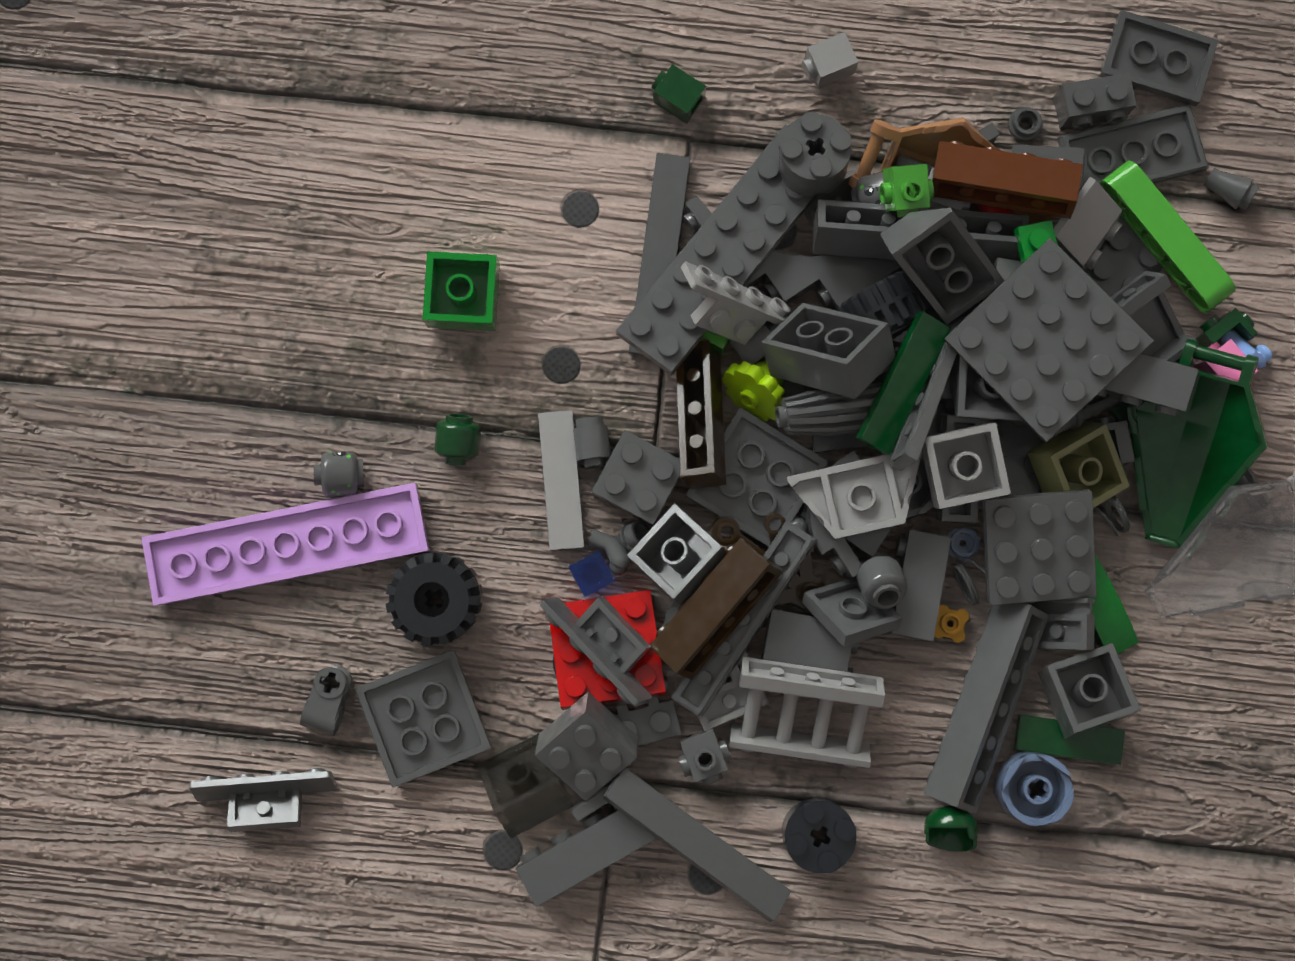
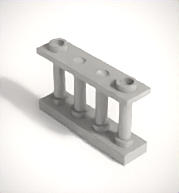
[729,657,885,768]

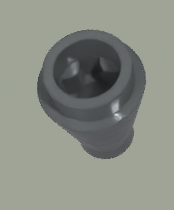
[1204,168,1260,211]

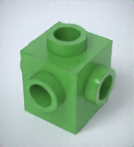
[879,164,934,218]

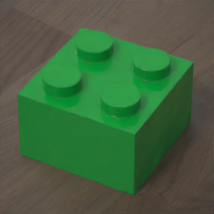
[422,251,500,331]

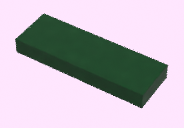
[1014,714,1125,765]

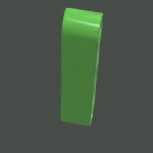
[1100,160,1236,313]

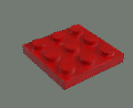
[549,590,666,710]

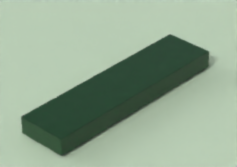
[856,311,951,455]

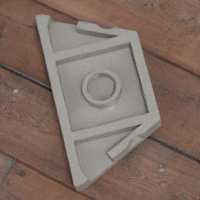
[787,450,922,540]

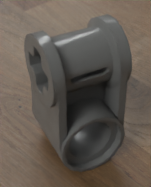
[300,665,352,736]

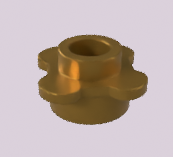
[934,605,969,643]

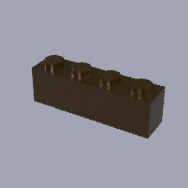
[676,340,726,489]
[650,538,783,680]

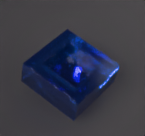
[569,550,615,598]

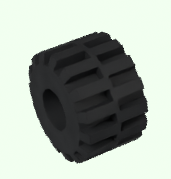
[386,552,483,646]

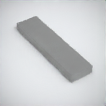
[538,410,585,551]

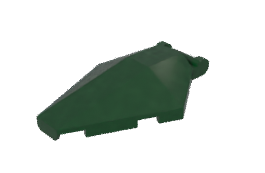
[1127,339,1269,549]

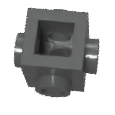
[678,728,732,786]

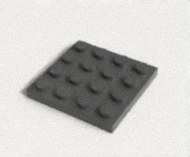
[944,238,1154,443]

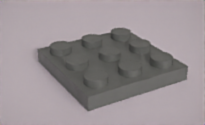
[685,407,828,548]
[982,489,1096,605]
[355,650,492,788]

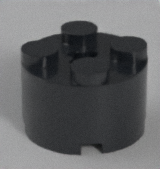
[782,798,856,873]

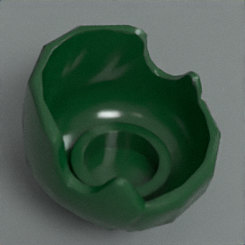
[924,805,978,852]

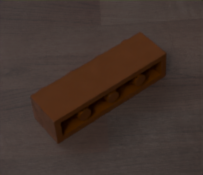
[932,141,1083,219]

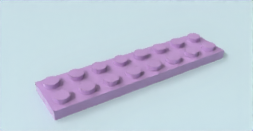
[141,483,430,606]

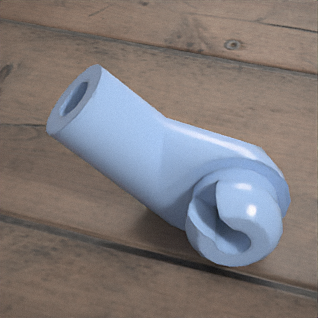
[1221,329,1272,369]

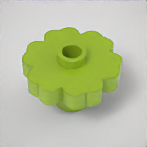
[722,358,785,422]

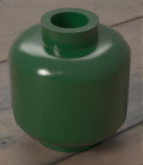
[434,414,481,466]

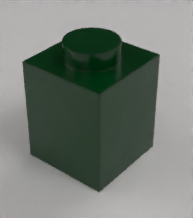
[652,64,707,124]

